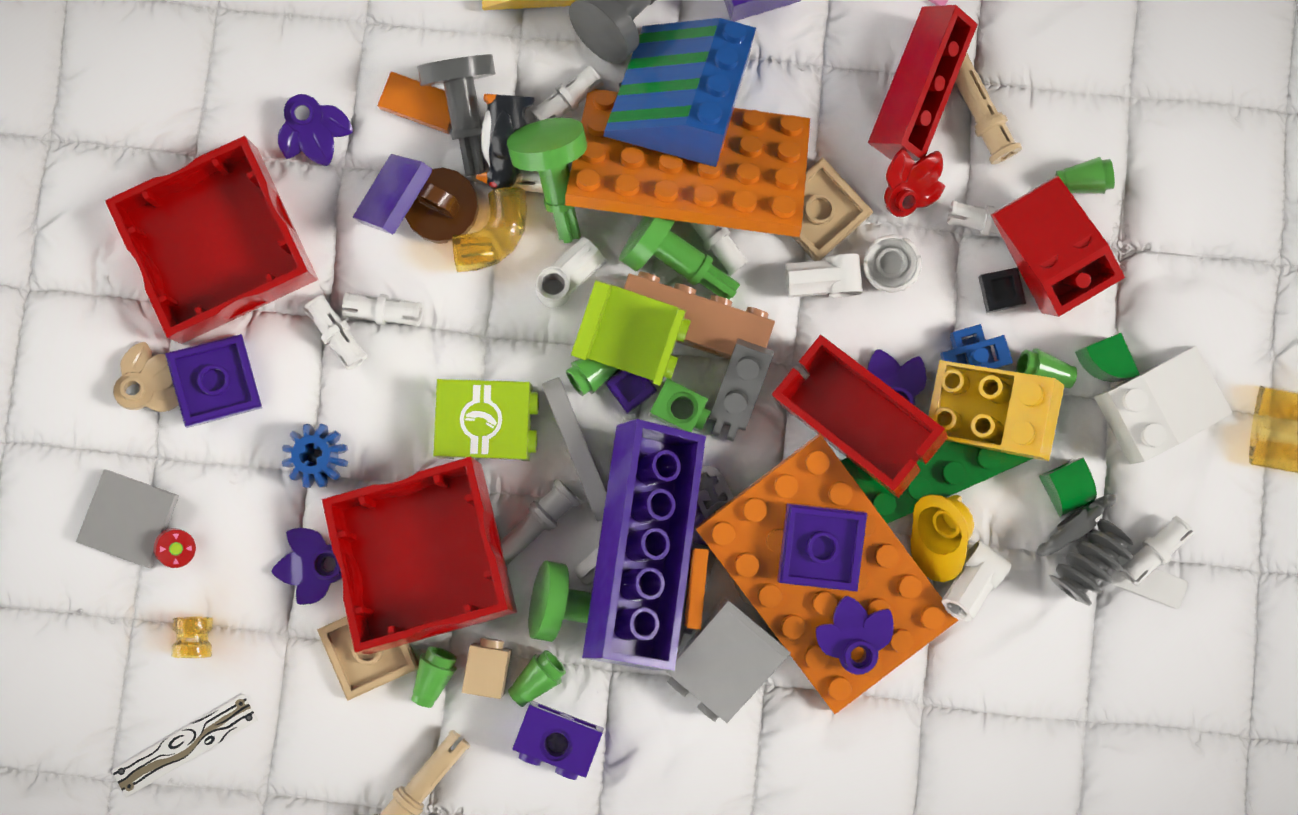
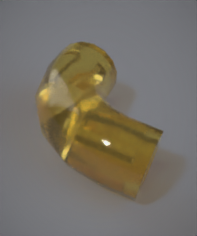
[452,187,527,273]

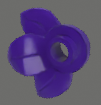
[277,94,353,166]
[867,349,927,405]
[271,528,342,605]
[816,596,894,675]

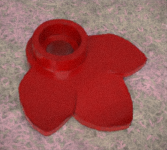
[884,149,945,217]

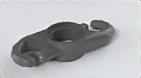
[1037,494,1117,557]

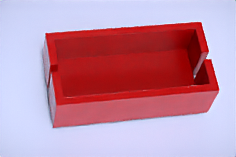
[771,334,948,498]

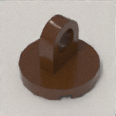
[405,167,479,244]

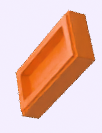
[377,71,452,134]
[684,548,709,630]

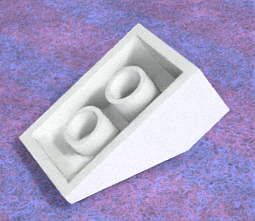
[1094,346,1232,464]

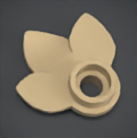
[113,342,179,412]

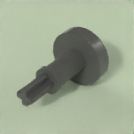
[569,0,656,63]
[417,54,496,176]

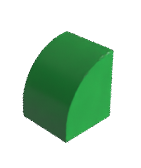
[1075,333,1140,382]
[1039,457,1097,517]

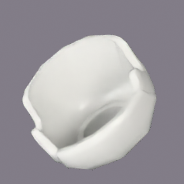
[863,234,922,293]

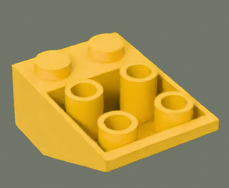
[928,360,1064,461]

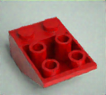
[990,176,1125,317]

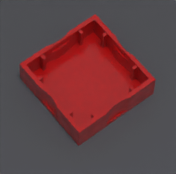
[105,135,319,344]
[321,456,518,654]

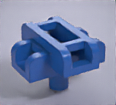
[940,324,1013,369]

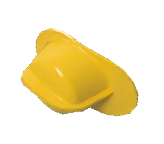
[911,494,974,582]

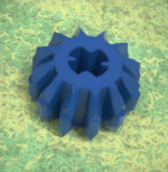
[282,424,348,488]

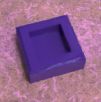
[605,370,658,414]

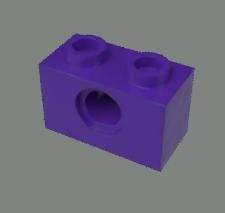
[512,701,604,780]

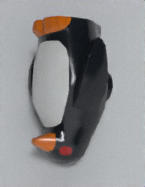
[476,94,535,193]

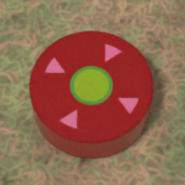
[154,528,196,568]

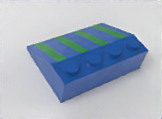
[604,18,756,167]

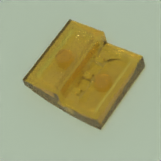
[1249,385,1298,473]

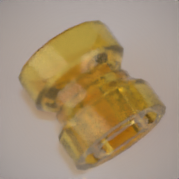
[171,617,213,658]

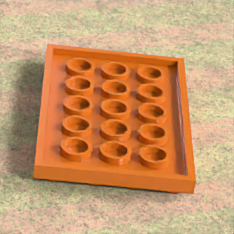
[565,89,810,237]
[694,434,959,714]

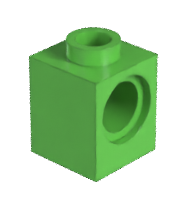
[650,378,711,432]

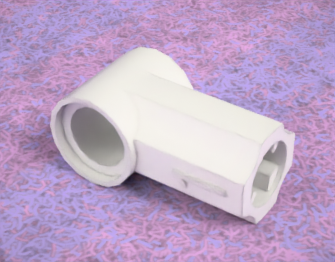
[536,236,606,308]
[785,254,863,298]
[941,540,1012,622]

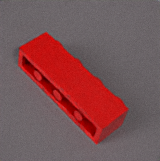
[868,5,978,161]

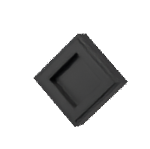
[978,267,1026,313]

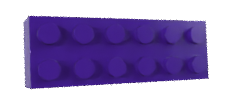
[582,419,706,671]

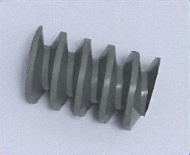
[1049,519,1134,606]

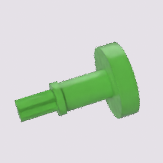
[507,118,588,243]
[619,216,740,300]
[528,561,592,642]

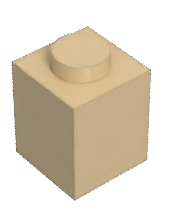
[461,638,512,699]

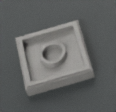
[76,469,179,568]

